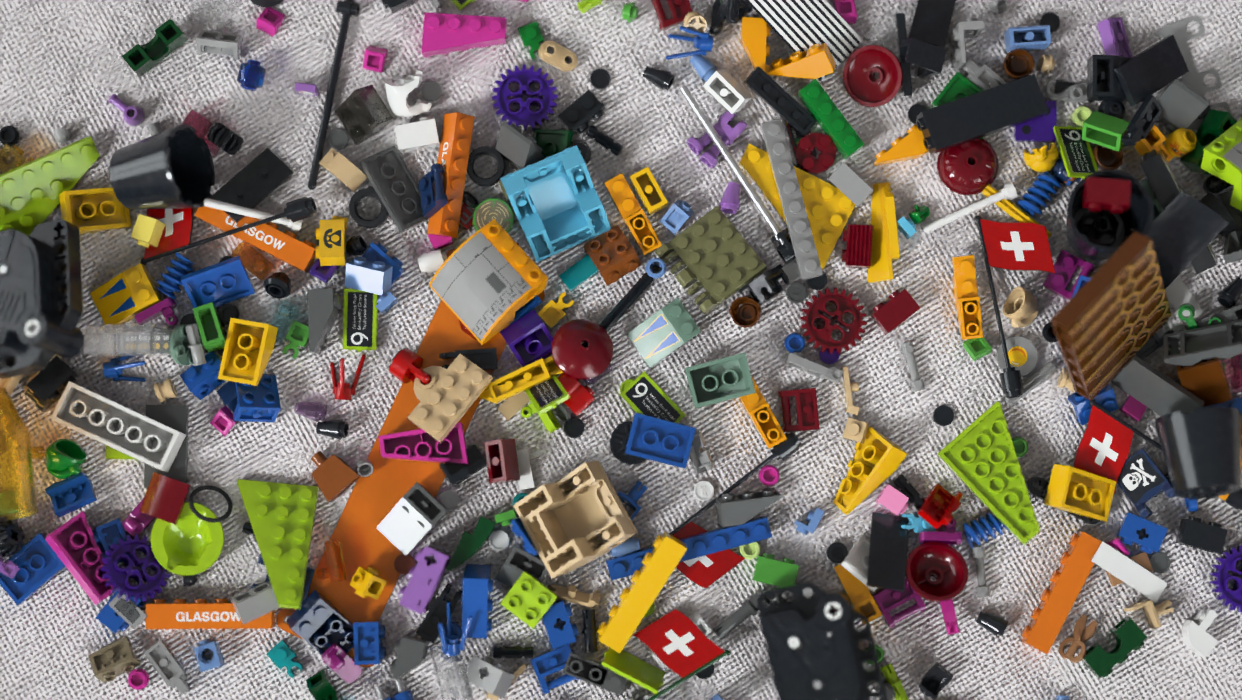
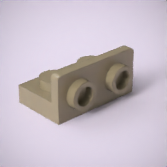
[88,636,141,683]

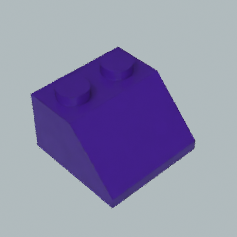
[500,310,553,367]

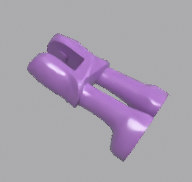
[686,111,747,169]

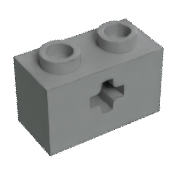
[463,655,515,698]

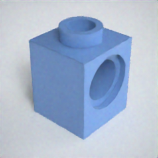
[194,638,225,672]

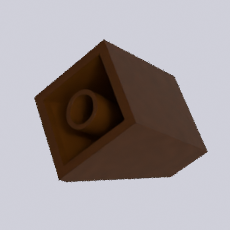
[1176,357,1232,408]

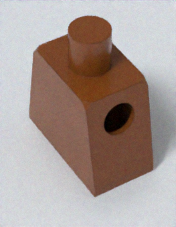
[311,451,361,502]

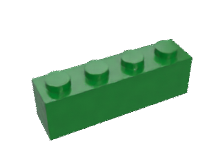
[797,79,865,161]

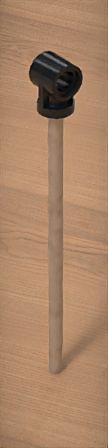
[679,86,796,264]

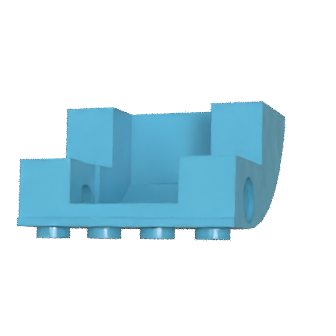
[500,145,611,262]

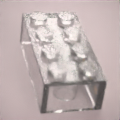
[79,323,173,357]

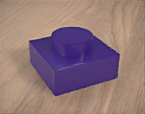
[309,259,339,284]

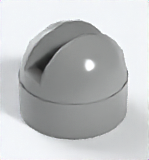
[989,0,1007,14]
[54,129,71,143]
[356,458,373,477]

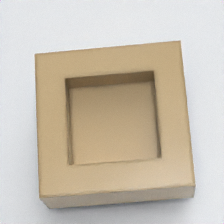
[842,418,869,444]

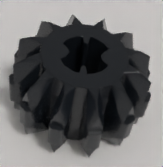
[207,122,244,155]
[0,520,25,557]

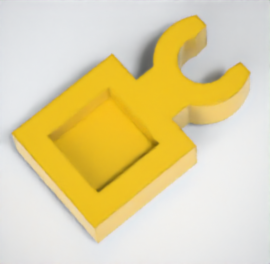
[537,292,574,329]

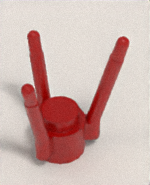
[330,354,366,400]

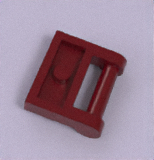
[651,0,693,31]
[778,388,820,432]

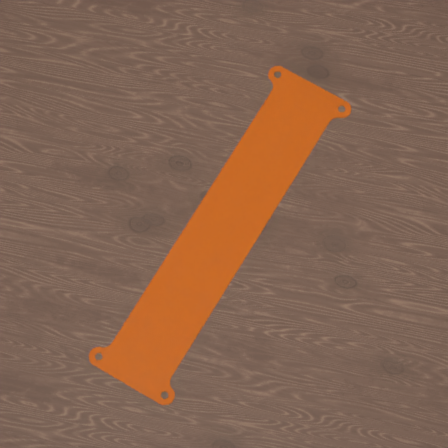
[276,248,545,668]

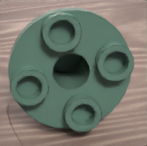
[166,324,202,365]

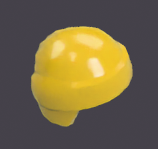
[1023,142,1059,173]

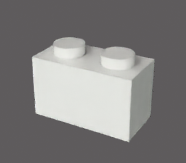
[703,69,752,114]
[394,117,440,153]

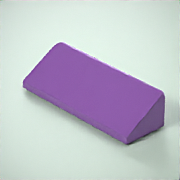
[1097,17,1133,58]

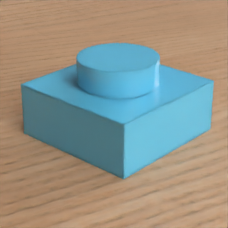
[896,216,917,239]

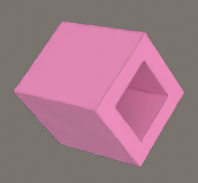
[874,484,909,516]

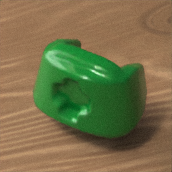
[908,204,930,224]

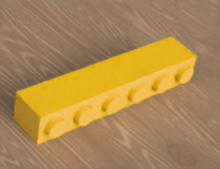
[597,531,687,653]

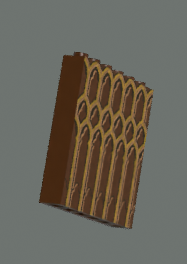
[1051,232,1172,401]

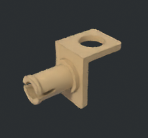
[1123,600,1174,628]

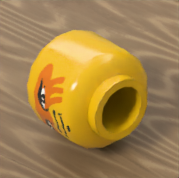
[1165,127,1197,157]

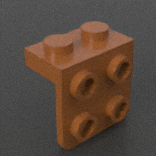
[584,226,642,286]

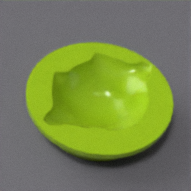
[151,502,224,576]

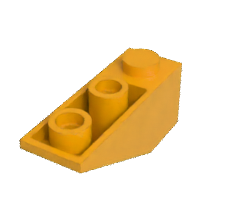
[741,17,771,75]
[768,43,836,79]
[873,124,929,166]
[834,563,882,625]

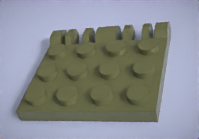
[655,206,767,314]

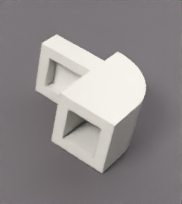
[1182,608,1219,658]

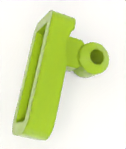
[521,399,561,433]

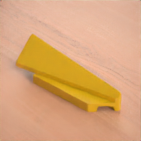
[867,182,900,283]
[479,356,563,404]

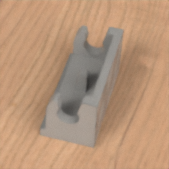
[196,30,242,60]
[828,162,874,207]
[230,581,280,624]

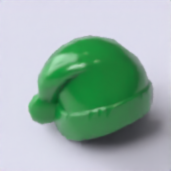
[45,439,86,479]

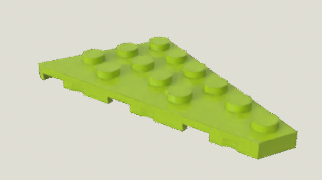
[0,136,100,236]
[938,401,1040,546]
[237,479,319,609]

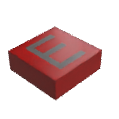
[459,203,474,230]

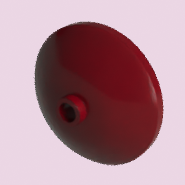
[843,45,903,107]
[551,319,613,380]

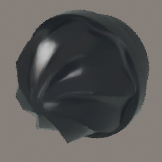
[346,235,367,256]

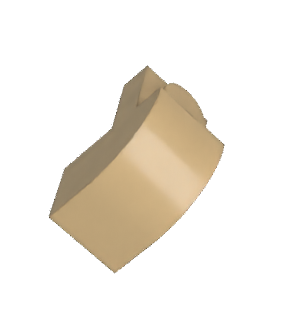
[319,148,367,193]

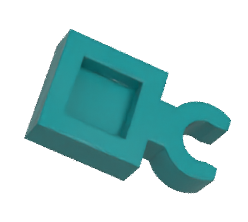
[266,640,304,678]

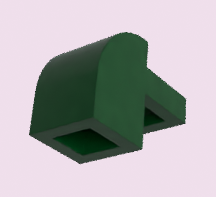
[306,669,344,700]

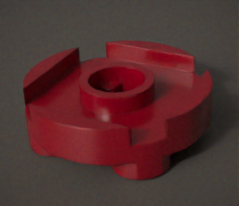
[795,133,837,174]

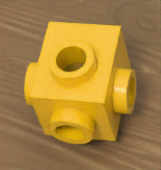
[349,566,387,600]

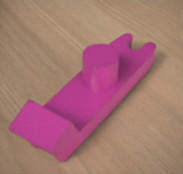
[940,599,960,635]

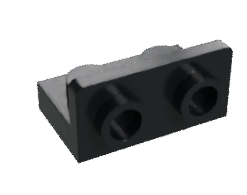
[558,90,605,135]

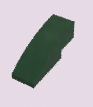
[447,516,497,571]

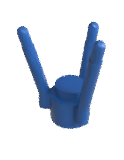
[666,26,713,60]
[103,354,146,382]
[438,601,473,656]

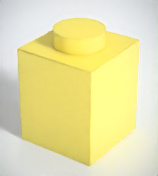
[131,214,166,248]

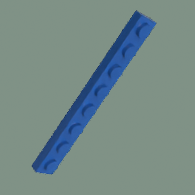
[606,516,772,581]

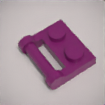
[1042,250,1095,300]
[872,577,927,629]

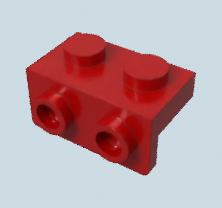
[917,483,963,529]

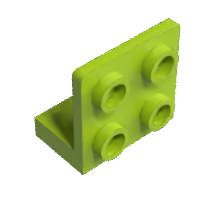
[500,571,557,629]

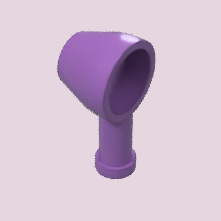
[108,94,145,126]

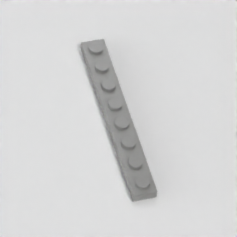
[760,119,823,280]

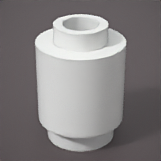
[417,249,448,274]

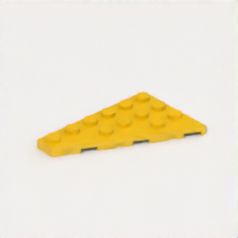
[740,143,855,270]

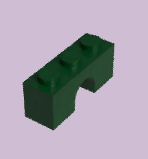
[122,18,188,77]
[1179,109,1238,175]
[1082,617,1147,678]

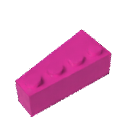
[422,12,508,58]
[379,422,469,465]
[45,511,113,605]

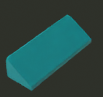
[559,255,599,292]

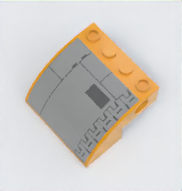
[429,219,548,345]

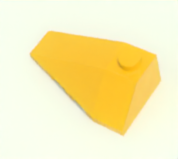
[833,426,907,515]

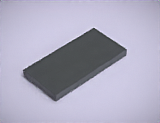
[359,146,429,233]
[1111,355,1205,416]
[144,405,189,488]

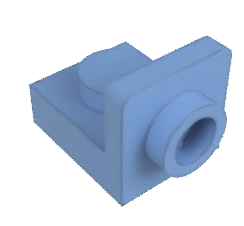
[659,199,694,234]
[376,291,399,315]
[793,508,825,535]

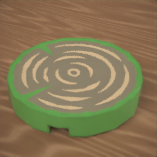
[472,198,513,233]

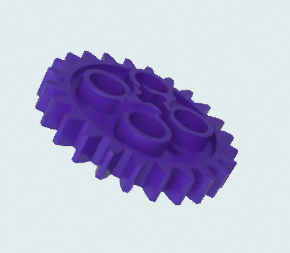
[492,64,558,131]
[101,534,170,603]
[1210,545,1242,613]

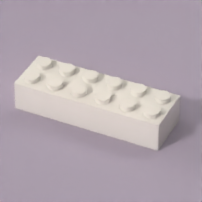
[50,381,186,472]

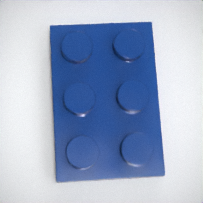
[180,256,255,308]
[625,413,696,469]
[0,533,66,606]

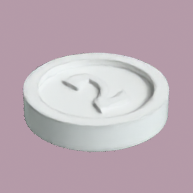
[693,481,714,501]
[489,530,510,551]

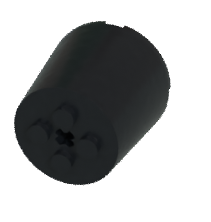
[110,125,215,210]
[1066,169,1154,260]
[1155,407,1242,499]

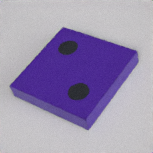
[1014,101,1057,142]

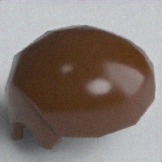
[1003,49,1035,80]
[1093,145,1123,170]
[729,296,762,328]

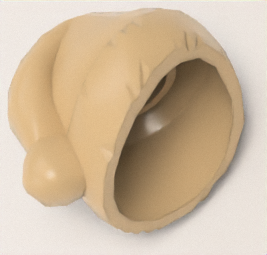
[1002,286,1039,328]

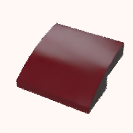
[139,472,191,525]

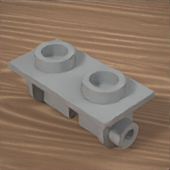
[689,429,714,474]

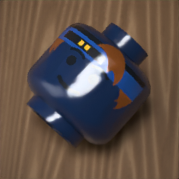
[1051,159,1081,187]

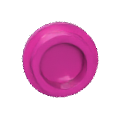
[759,465,779,486]
[128,669,149,690]

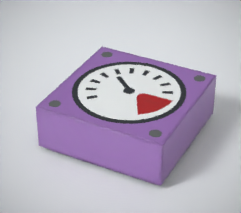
[295,82,319,97]

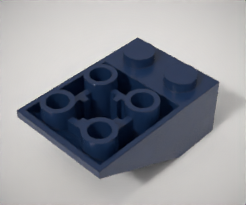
[286,590,354,654]

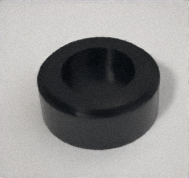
[826,542,848,563]

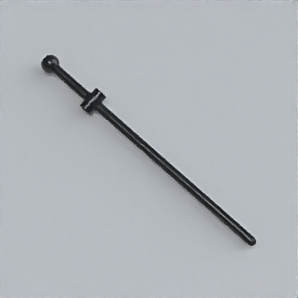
[308,0,360,190]

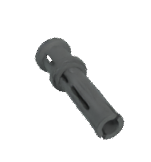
[713,588,771,640]

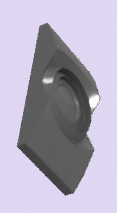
[1163,320,1242,366]

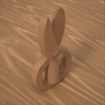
[1059,615,1098,663]

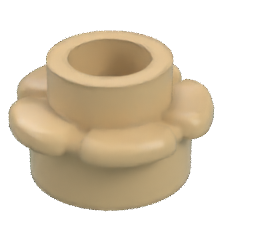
[1037,54,1055,74]

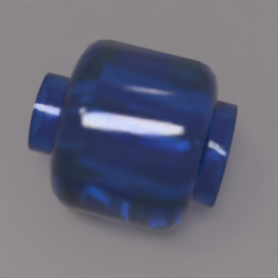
[237,59,266,91]

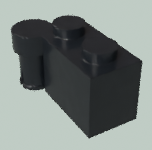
[25,355,77,412]

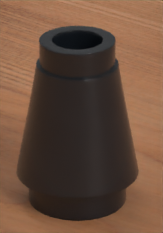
[643,66,675,90]
[1217,278,1242,308]
[316,419,349,440]
[976,611,1009,637]

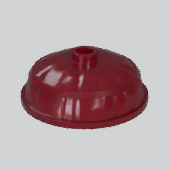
[937,138,998,195]
[906,542,968,601]

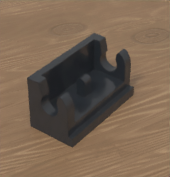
[749,264,789,303]

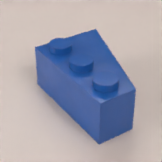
[462,564,493,638]

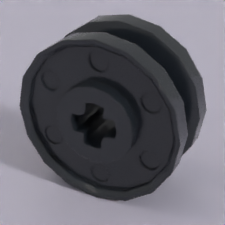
[610,421,646,464]

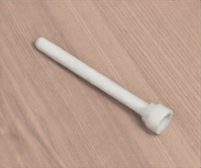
[923,182,1018,233]
[203,198,302,232]

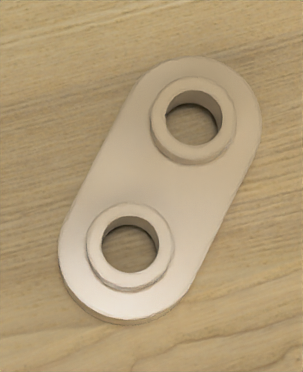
[538,40,578,72]

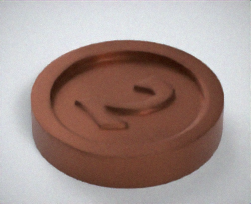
[394,554,415,575]

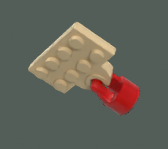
[389,348,493,443]

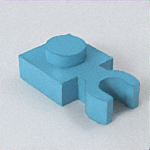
[901,512,936,533]

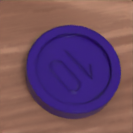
[819,348,840,364]

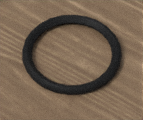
[189,485,232,522]

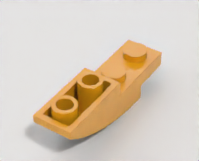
[604,173,662,255]
[952,255,983,340]
[739,375,787,449]

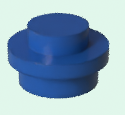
[784,333,805,354]

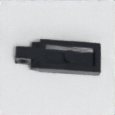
[1121,95,1163,146]

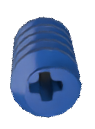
[1017,172,1062,216]
[155,252,196,299]
[963,513,1011,549]

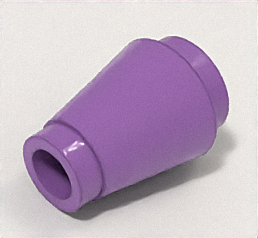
[719,182,740,214]

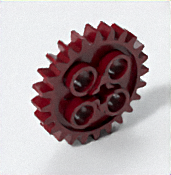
[800,287,867,355]

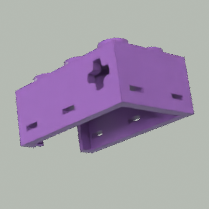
[397,545,452,615]

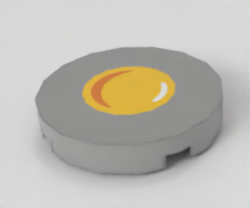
[996,336,1038,376]

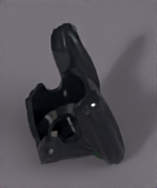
[709,0,753,35]

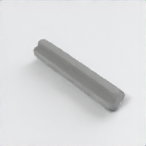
[1004,362,1057,406]

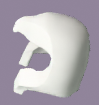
[385,69,431,117]

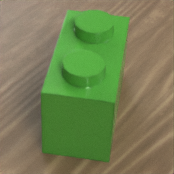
[1082,111,1130,152]
[193,302,226,353]
[751,553,799,587]

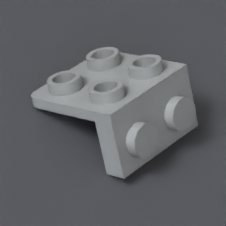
[949,18,984,70]

